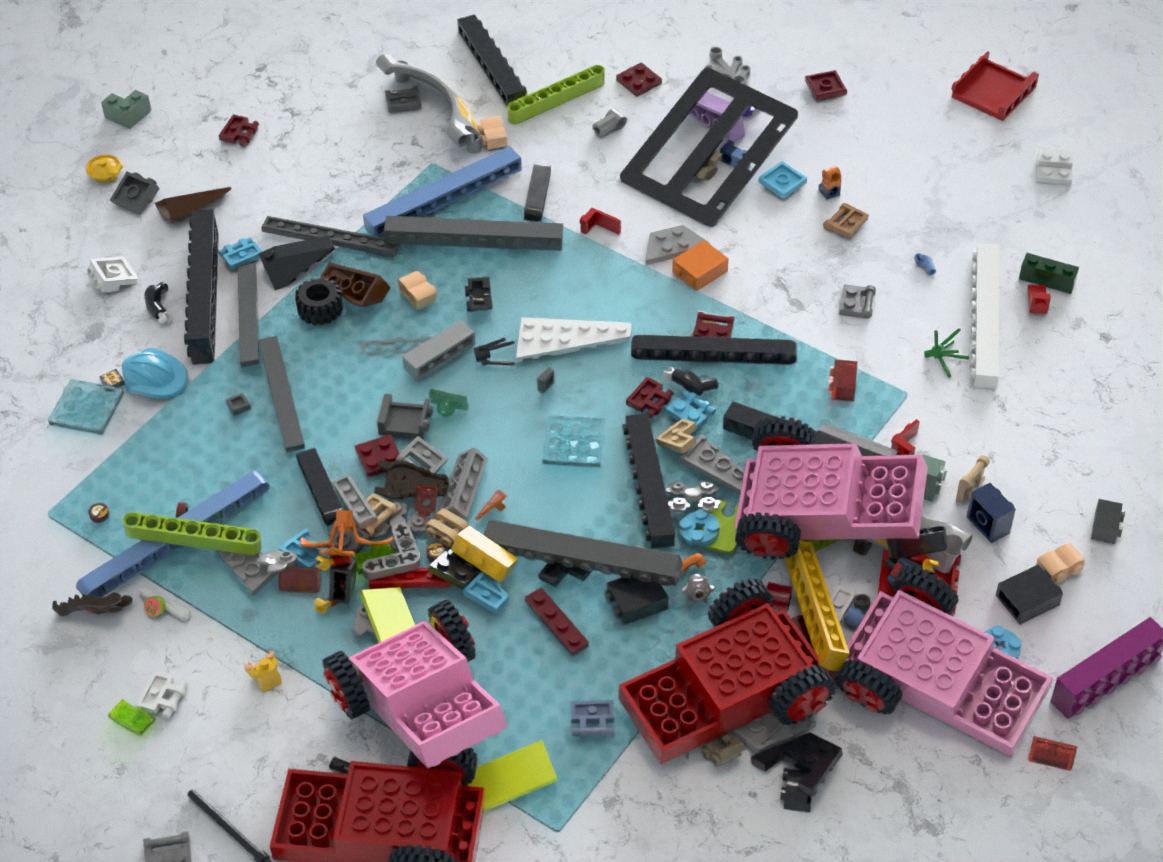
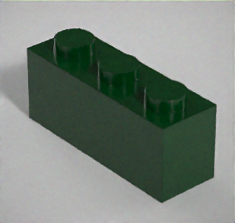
[1019,253,1079,294]

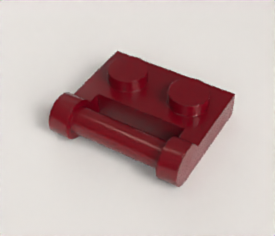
[693,310,735,338]

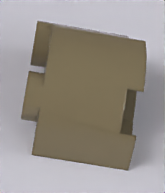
[695,151,722,181]
[701,733,744,767]

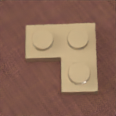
[656,418,697,454]

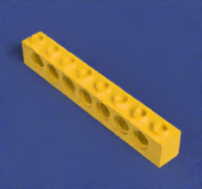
[784,540,850,672]

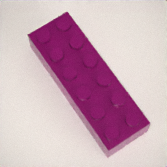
[1050,617,1163,719]

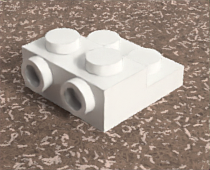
[1036,148,1073,185]
[87,257,138,293]

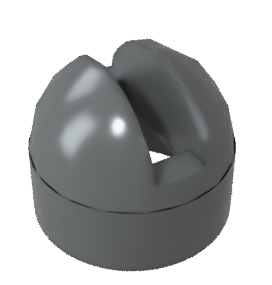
[854,594,870,612]

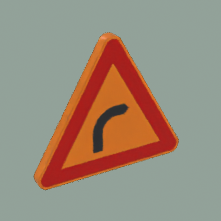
[475,489,507,521]

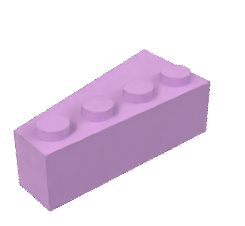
[681,92,745,142]

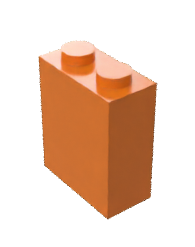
[672,240,729,291]

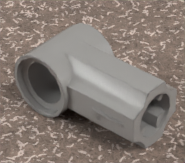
[592,109,627,137]

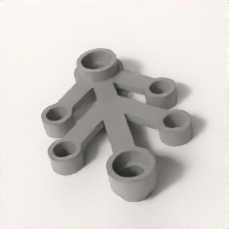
[704,47,751,85]

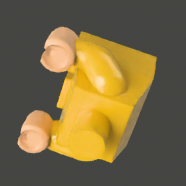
[244,651,282,693]

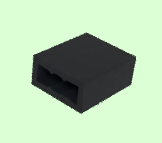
[995,564,1063,624]
[604,577,669,625]

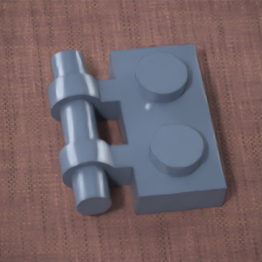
[571,700,615,738]

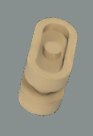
[425,508,469,548]

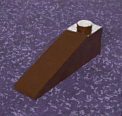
[155,187,231,223]
[320,262,391,307]

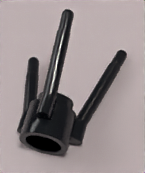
[474,338,515,366]

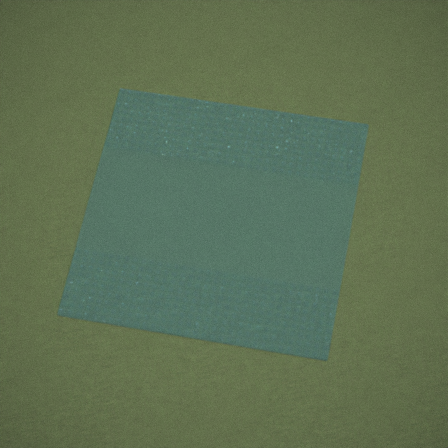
[48,163,908,832]

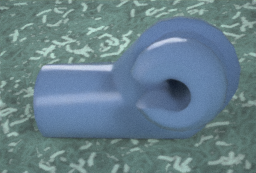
[914,253,936,275]

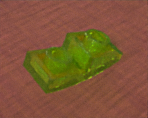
[351,543,396,575]
[108,699,156,737]

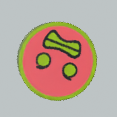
[144,596,165,617]

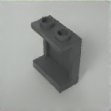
[377,394,433,439]

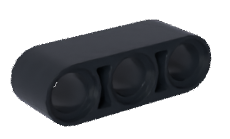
[887,526,948,559]

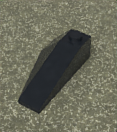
[258,236,335,291]

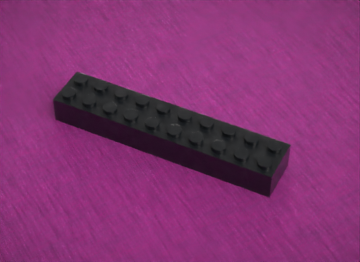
[184,209,219,365]

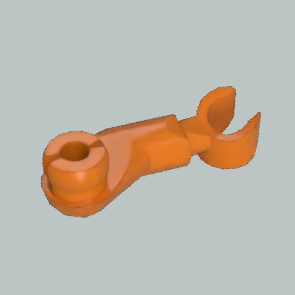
[680,553,706,574]

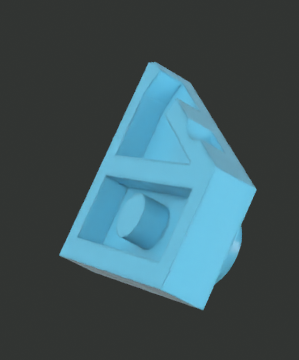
[279,528,322,573]
[463,571,509,614]

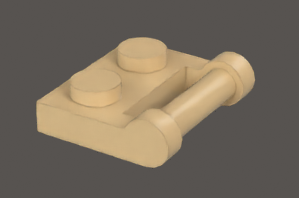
[956,455,990,503]
[352,493,399,536]

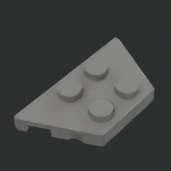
[645,225,710,265]

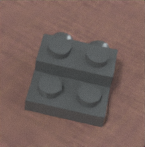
[110,171,160,214]

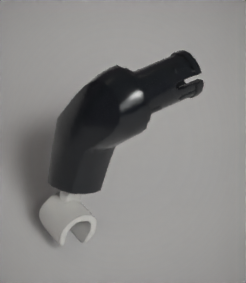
[144,282,173,324]
[662,367,718,396]

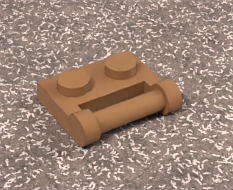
[823,203,869,239]

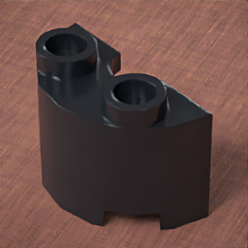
[464,277,493,312]
[780,768,812,813]

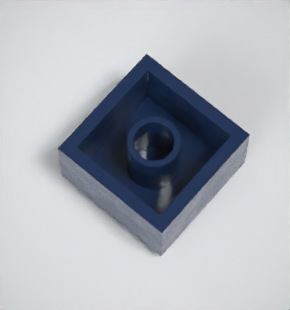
[966,483,1016,544]

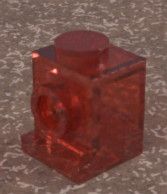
[414,485,438,516]

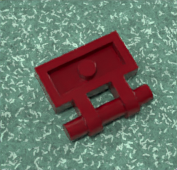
[218,114,259,147]
[626,377,674,419]

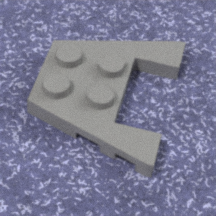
[730,712,816,754]

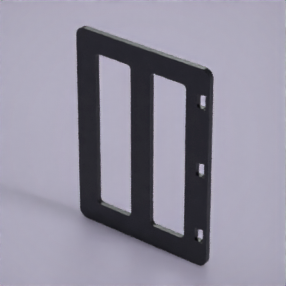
[620,68,798,227]

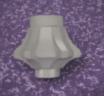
[682,574,715,604]

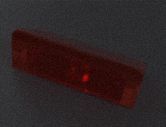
[278,567,321,593]
[1028,736,1077,771]

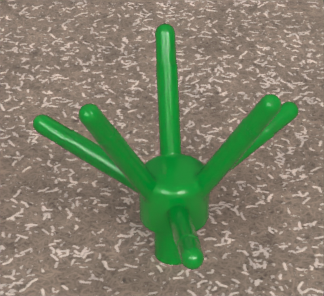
[924,328,969,378]

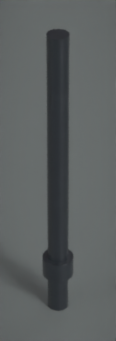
[187,789,272,862]

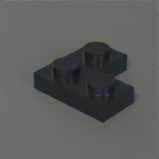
[538,563,593,587]

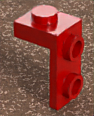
[579,207,621,235]
[1027,285,1051,314]
[891,419,920,455]

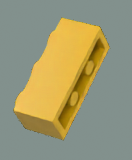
[451,526,518,583]

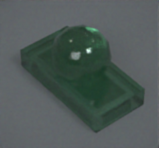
[429,389,469,417]

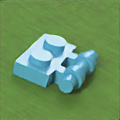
[218,237,262,271]
[666,390,716,432]

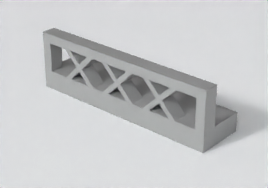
[818,424,898,456]
[438,447,488,520]

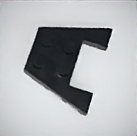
[750,732,843,796]

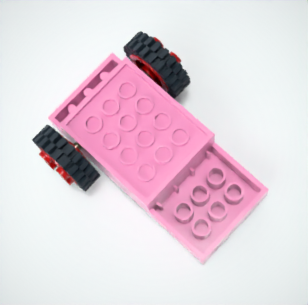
[735,416,928,560]
[835,565,1053,757]
[322,599,508,768]

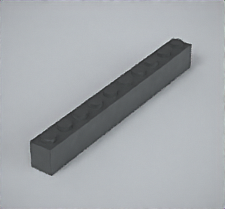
[384,216,563,251]
[484,520,683,586]

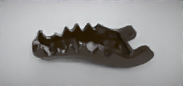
[374,461,449,499]
[52,592,133,616]

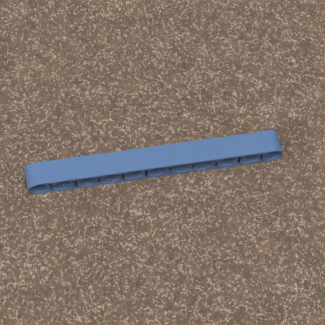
[76,471,270,598]

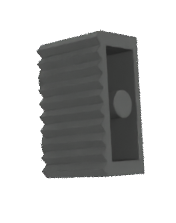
[1091,499,1125,544]

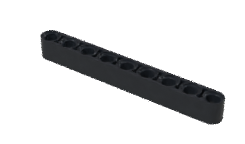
[631,335,797,365]

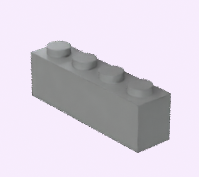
[402,320,476,381]

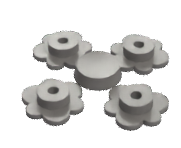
[666,481,720,512]
[371,500,429,550]

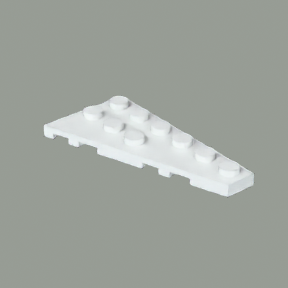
[516,317,631,363]

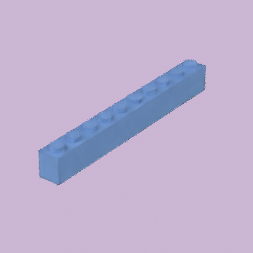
[363,146,522,237]

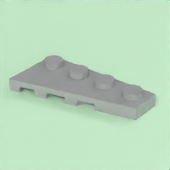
[680,434,745,495]
[211,536,280,596]

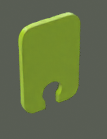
[699,500,739,554]

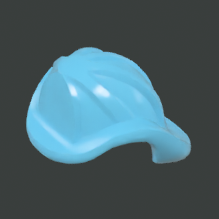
[122,348,188,399]

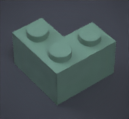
[101,90,152,129]
[923,455,948,502]

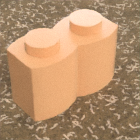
[478,116,507,150]
[398,271,437,310]
[1036,543,1085,583]

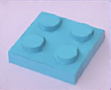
[758,161,807,199]

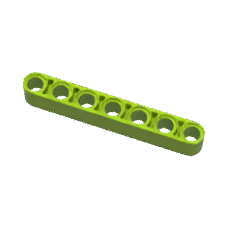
[507,65,605,124]
[122,512,262,555]

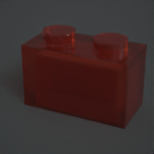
[828,359,858,402]

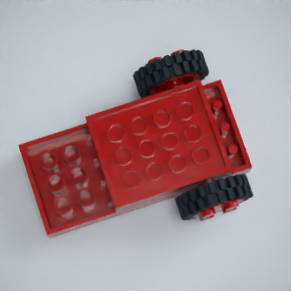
[618,578,837,764]
[269,747,485,862]

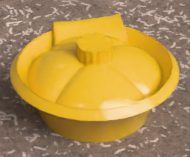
[86,154,123,183]

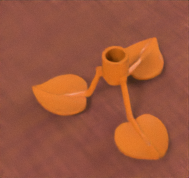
[300,510,393,556]

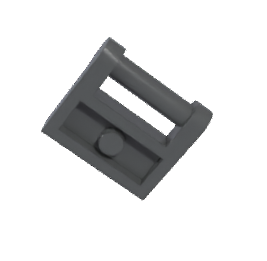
[385,86,421,112]

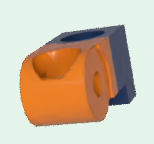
[818,166,842,200]

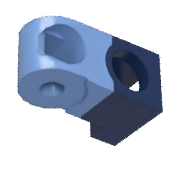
[719,140,751,169]

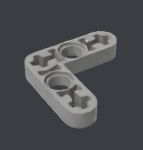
[362,522,421,580]

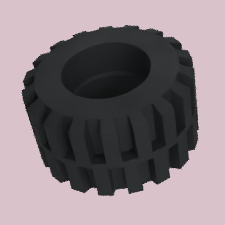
[295,278,343,325]

